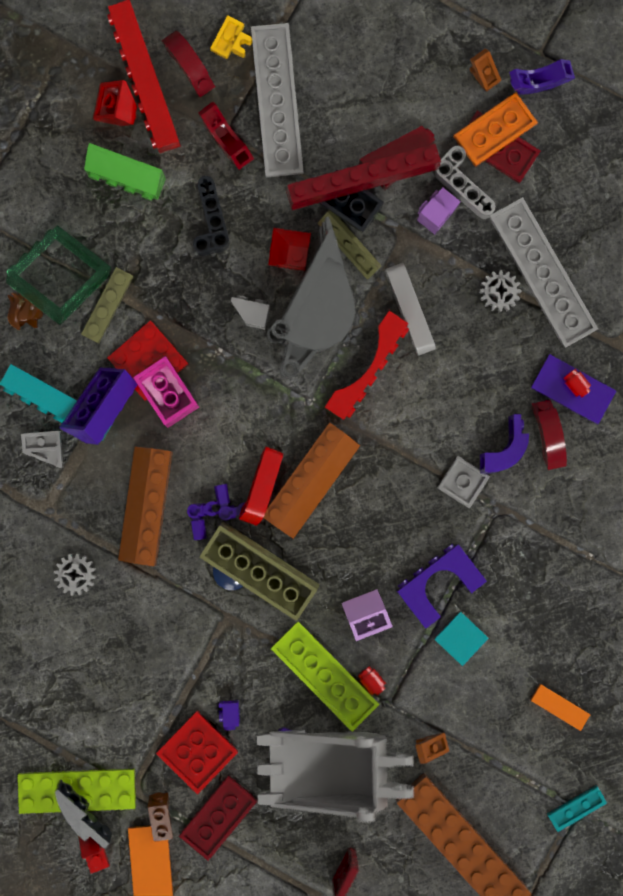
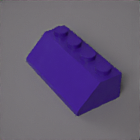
[60,367,138,445]

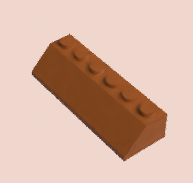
[263,422,360,539]
[118,447,173,566]

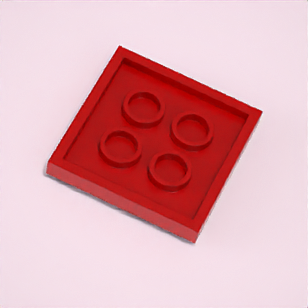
[108,320,188,401]
[156,711,238,795]

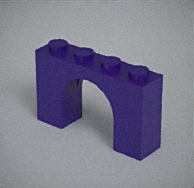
[396,544,487,629]

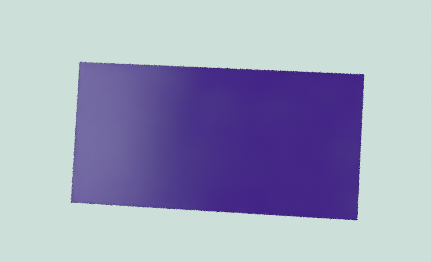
[531,354,616,425]

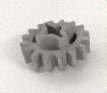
[479,270,522,313]
[54,554,97,596]

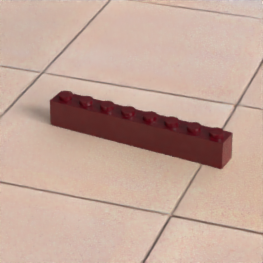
[286,144,441,210]

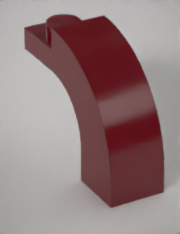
[161,30,215,97]
[198,102,254,170]
[532,400,567,470]

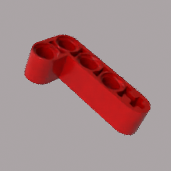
[239,446,284,526]

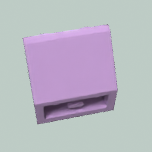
[342,589,392,641]

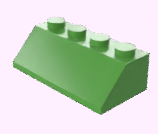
[84,143,166,201]

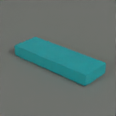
[547,785,607,832]

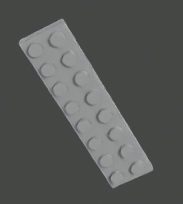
[251,23,303,178]
[489,197,598,348]

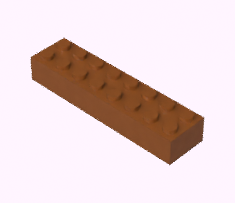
[396,773,532,896]

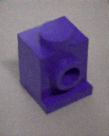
[219,700,240,730]

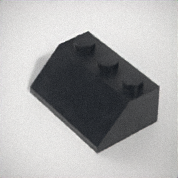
[319,170,384,233]

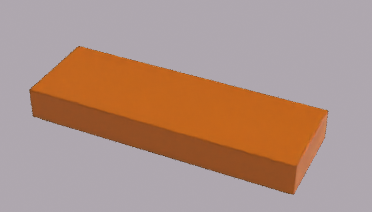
[530,684,591,731]

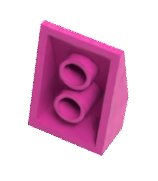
[133,356,199,428]

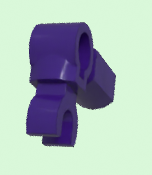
[214,484,244,520]
[187,501,219,540]

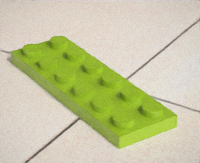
[271,621,380,732]
[18,768,136,814]

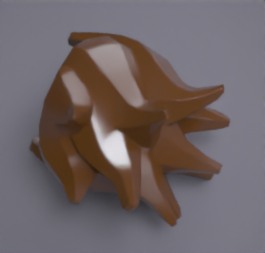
[7,289,44,331]

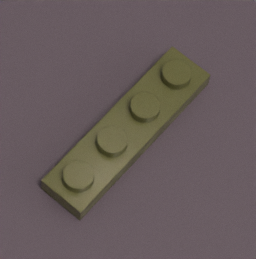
[317,211,382,280]
[81,267,134,344]

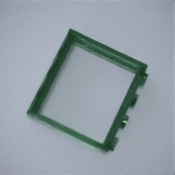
[6,225,111,325]

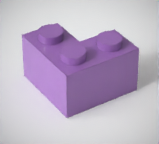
[417,188,461,235]

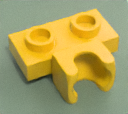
[210,15,253,59]

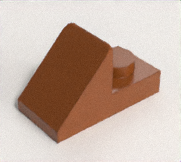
[469,48,502,92]
[415,733,449,764]

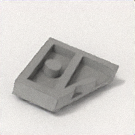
[21,431,64,468]

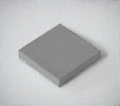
[437,456,490,509]

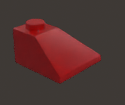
[93,80,137,126]
[268,228,311,271]

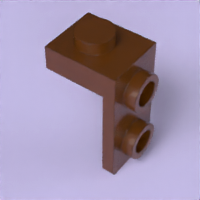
[148,792,173,841]

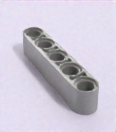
[385,262,436,356]

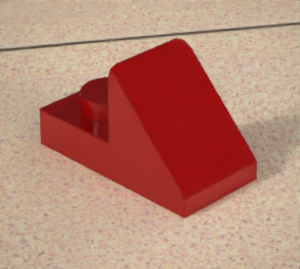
[78,836,110,874]

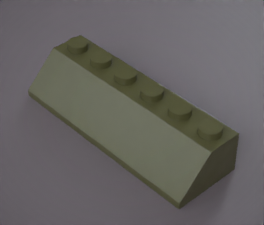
[200,521,320,621]

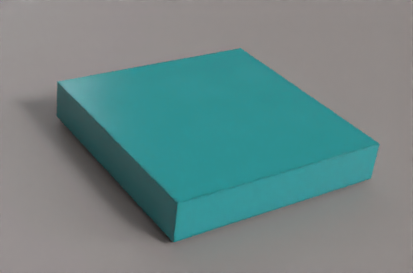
[434,611,489,666]

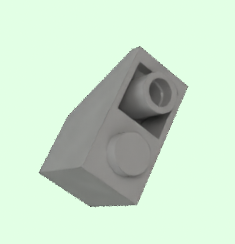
[231,295,270,330]

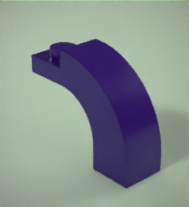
[509,59,575,95]
[480,414,529,474]

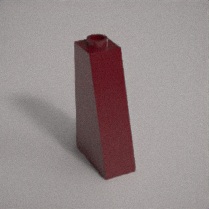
[359,126,435,191]

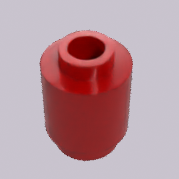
[563,369,591,398]
[358,666,386,695]

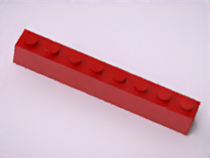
[107,0,181,154]

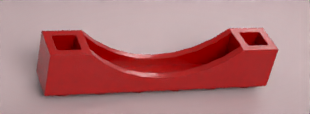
[325,311,409,420]

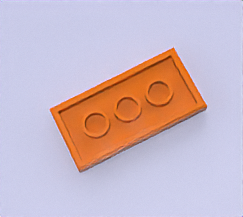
[453,92,538,167]
[128,825,174,896]

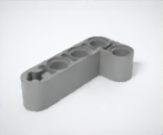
[434,146,496,219]

